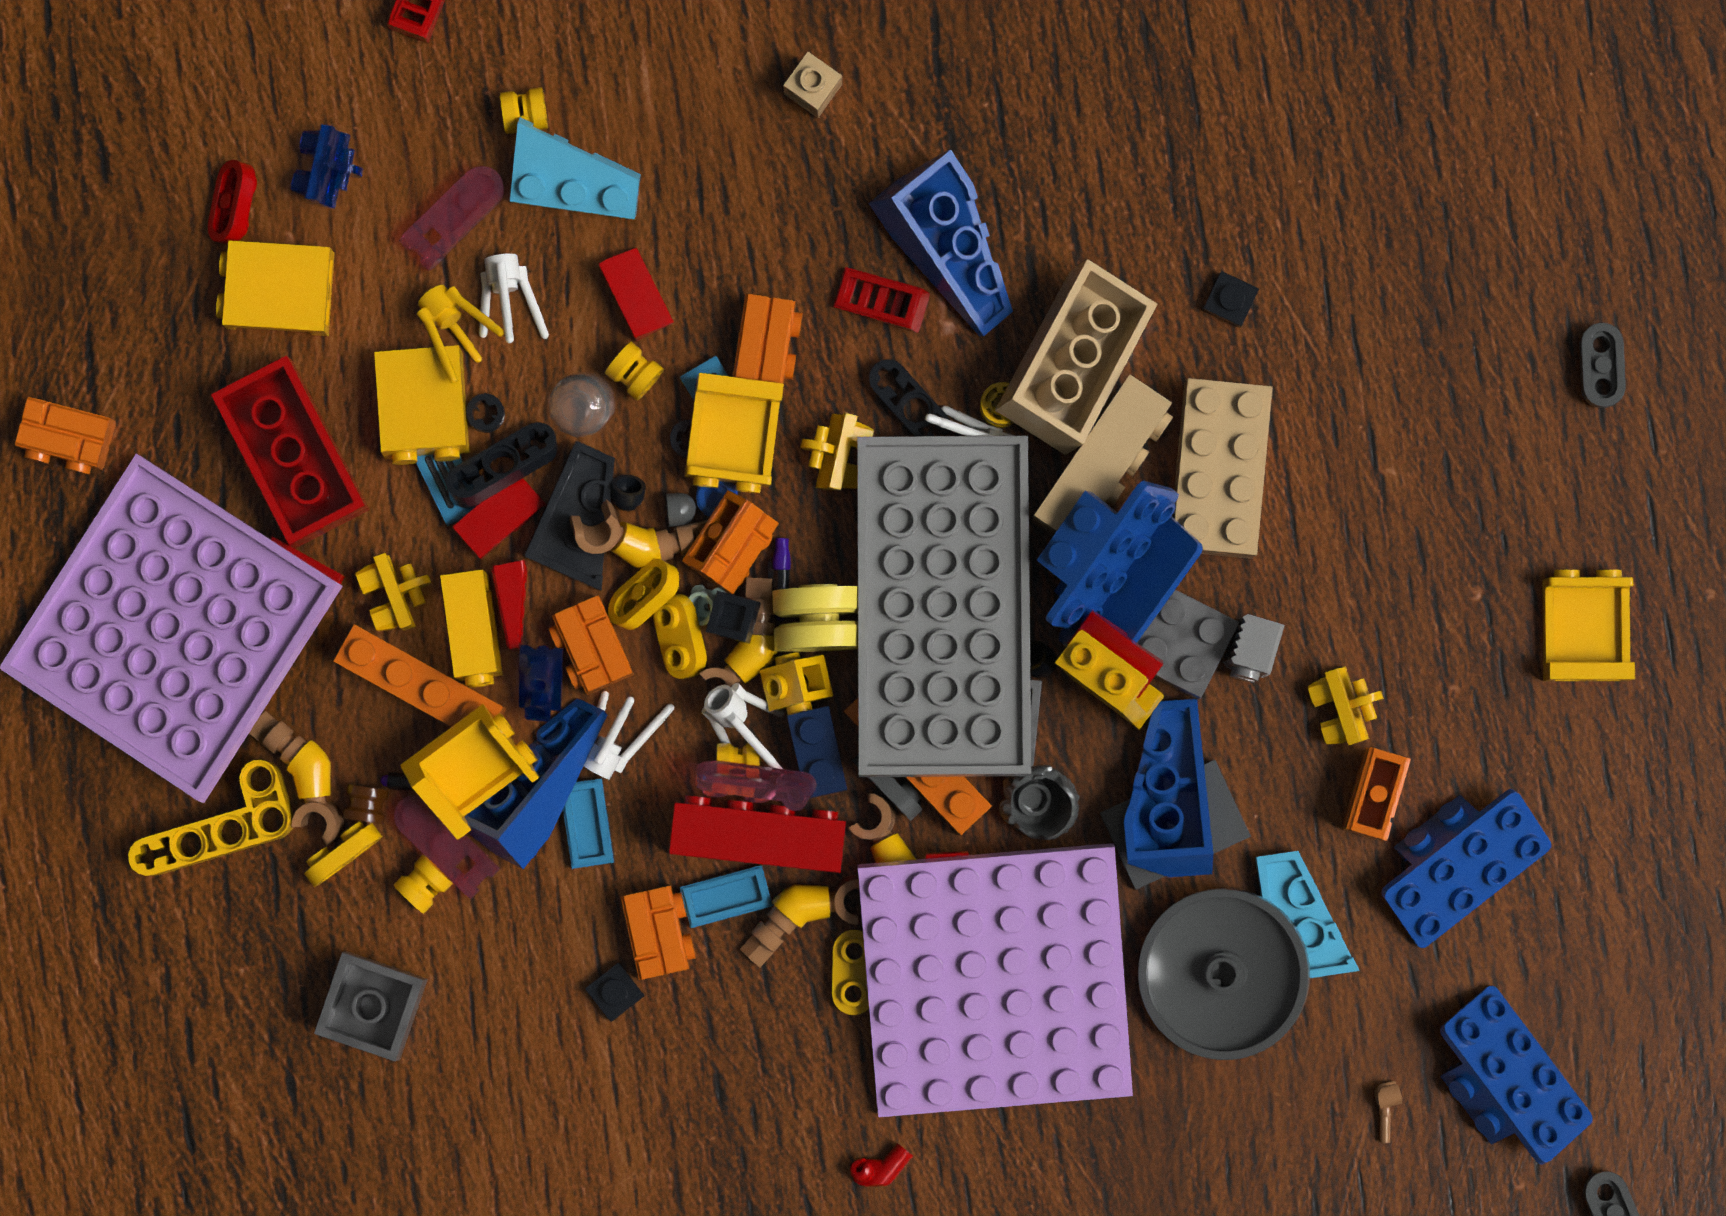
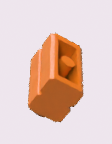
[733,294,803,387]
[15,397,116,475]
[682,490,779,595]
[548,595,634,695]
[1341,747,1411,842]
[621,885,696,980]

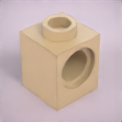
[783,52,842,118]

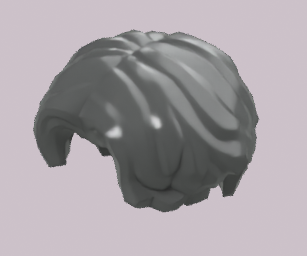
[999,765,1080,840]

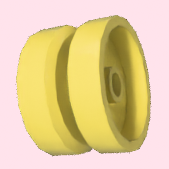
[772,584,858,652]

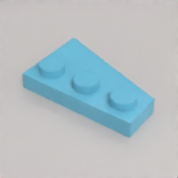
[510,117,641,219]
[1255,851,1360,978]

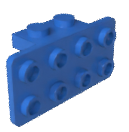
[1037,481,1179,630]
[1054,516,1203,647]
[1381,789,1551,948]
[1440,986,1593,1164]

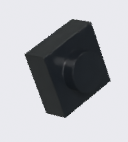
[1202,271,1259,328]
[706,591,761,644]
[585,962,645,1022]

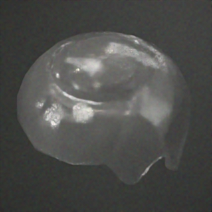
[549,371,615,437]

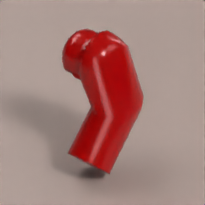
[850,1143,913,1187]

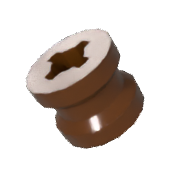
[342,784,390,824]

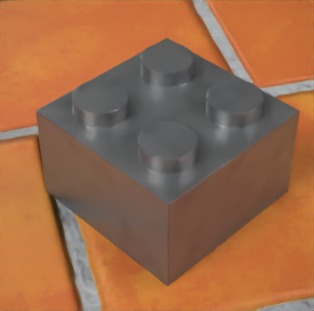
[1137,590,1239,700]
[314,951,428,1061]

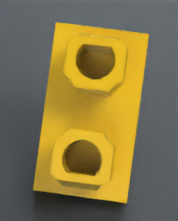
[800,413,874,491]
[355,553,431,632]
[1308,666,1384,746]

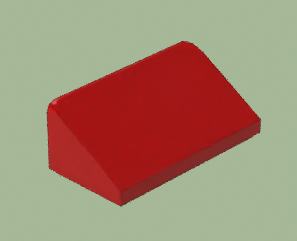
[598,247,674,342]

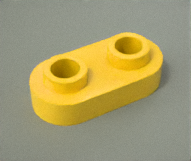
[608,559,679,630]
[653,594,707,679]
[304,821,383,888]
[832,930,869,1015]

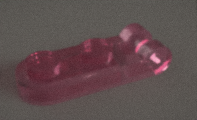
[399,166,504,271]
[695,761,817,811]
[394,795,501,899]

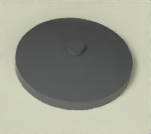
[1138,888,1310,1060]

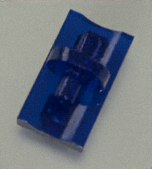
[290,124,364,209]
[519,645,563,722]

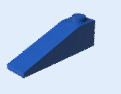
[869,150,1013,337]
[464,698,608,869]
[1124,699,1213,877]

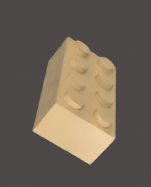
[995,259,1158,455]
[1031,375,1173,537]
[1172,378,1273,559]

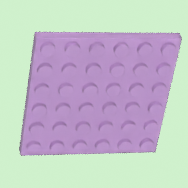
[0,454,343,803]
[857,843,1133,1117]

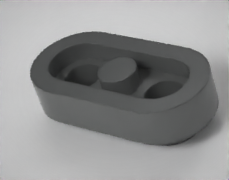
[1579,323,1626,408]
[852,754,923,821]
[1583,1171,1640,1216]

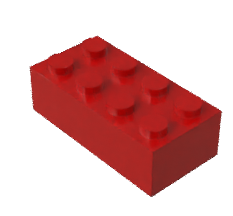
[211,355,370,549]
[669,795,846,873]

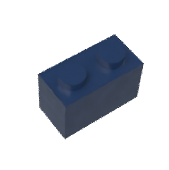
[787,706,847,800]

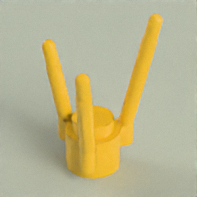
[417,285,505,383]

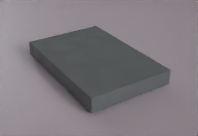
[1099,760,1251,890]

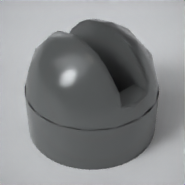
[666,492,696,527]

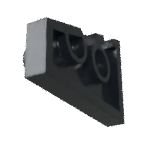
[523,440,615,591]

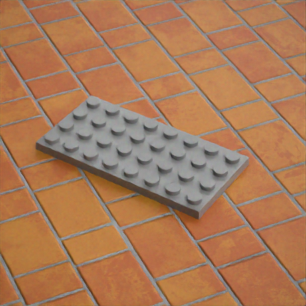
[857,436,1031,777]

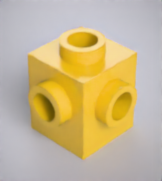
[760,652,833,715]

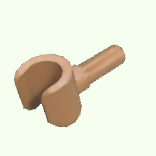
[1374,1081,1402,1143]

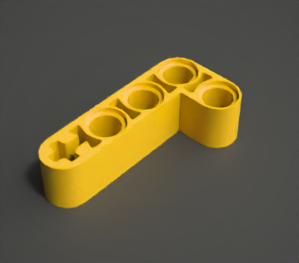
[128,760,294,876]

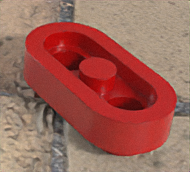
[208,159,257,245]

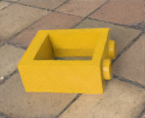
[440,569,503,688]

